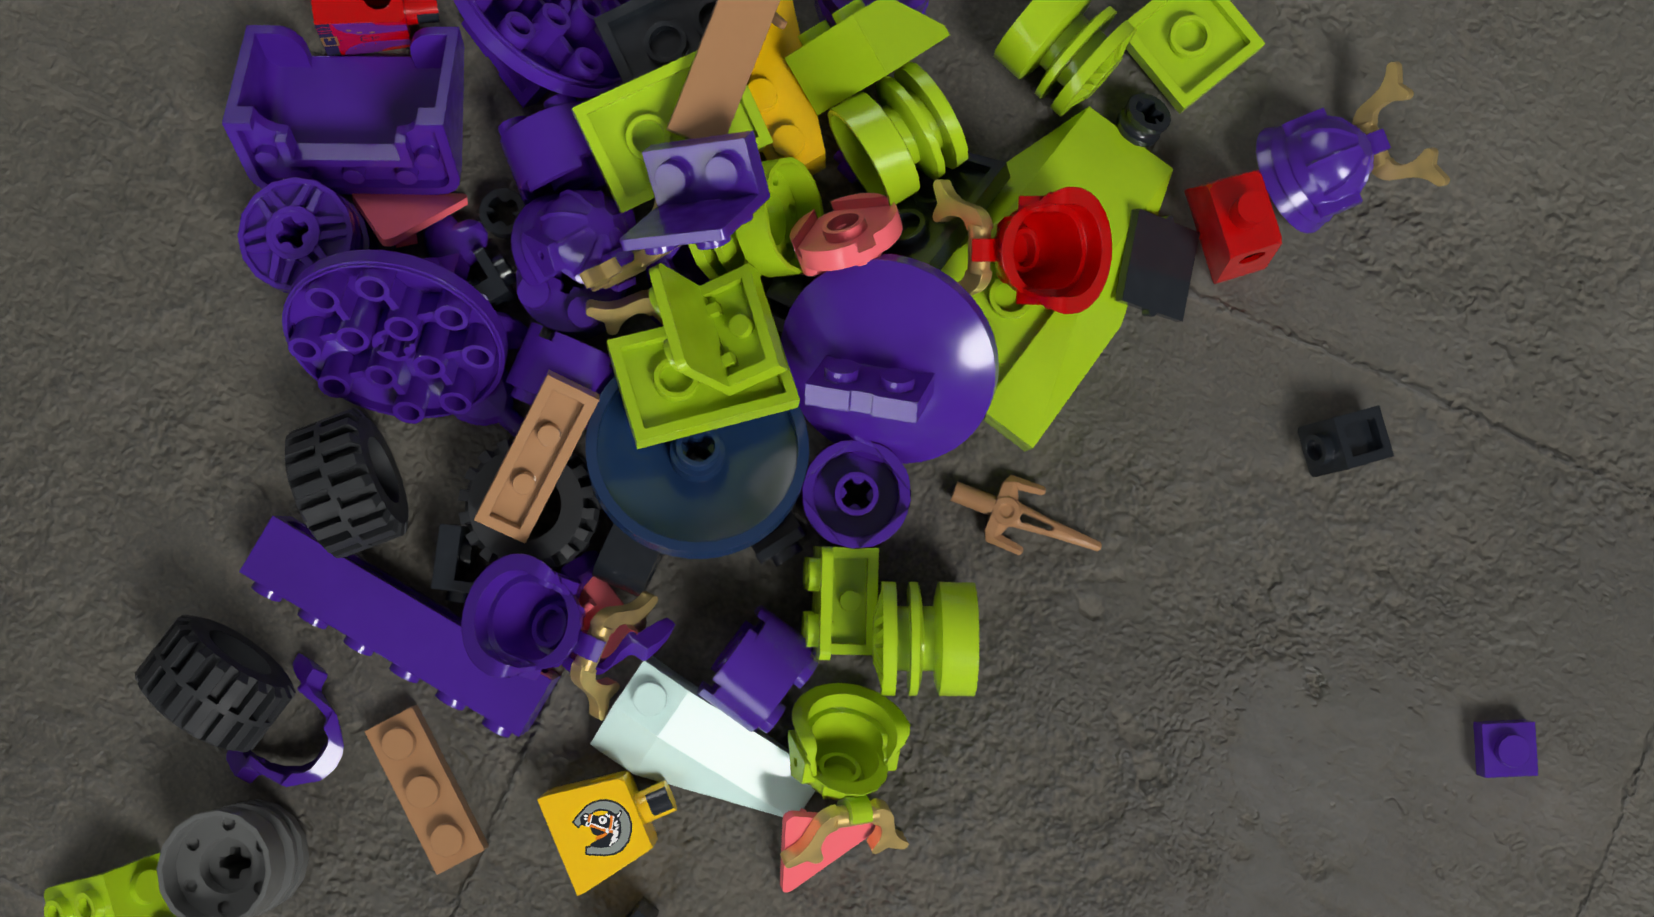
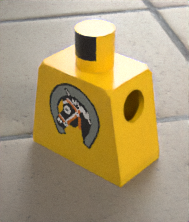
[537,770,677,896]

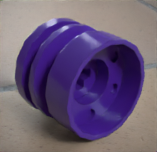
[238,177,380,294]

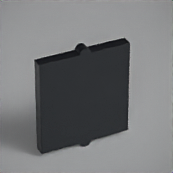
[1115,209,1200,322]

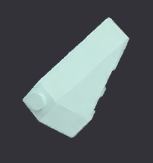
[590,656,815,817]

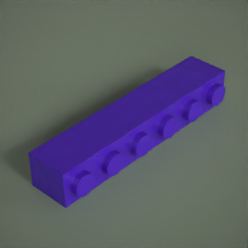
[239,516,561,738]

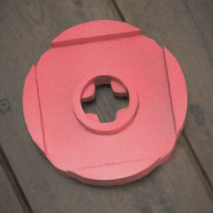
[789,193,903,276]

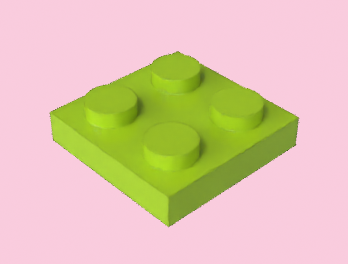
[1126,0,1266,114]

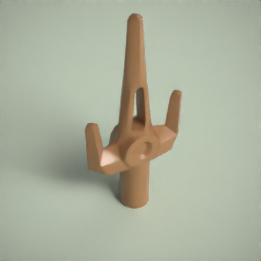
[950,475,1102,555]

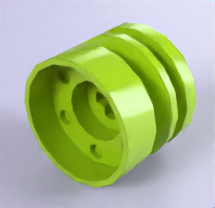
[993,0,1137,116]
[828,61,968,206]
[688,157,824,280]
[872,581,979,696]

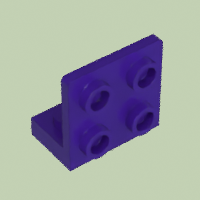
[619,131,770,255]

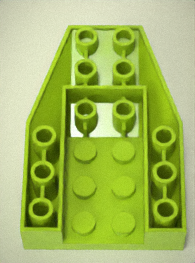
[941,106,1173,452]

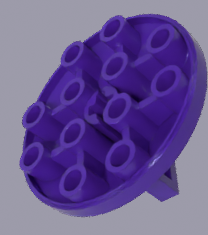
[454,0,631,108]
[282,249,508,424]
[781,254,999,464]

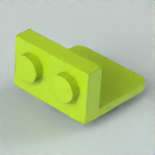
[649,263,788,396]
[801,546,879,660]
[44,853,177,917]

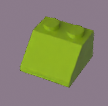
[784,0,950,116]

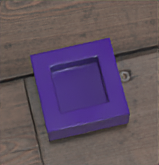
[1473,719,1539,778]

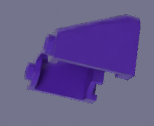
[222,25,464,195]

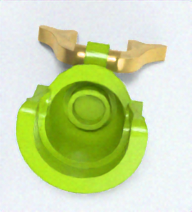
[780,683,910,868]

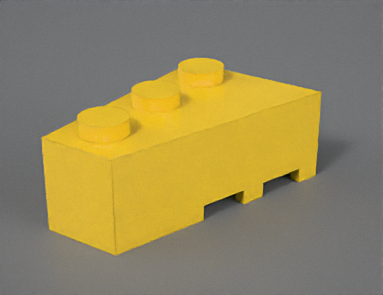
[747,0,826,176]

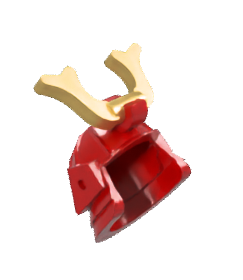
[933,179,1112,314]

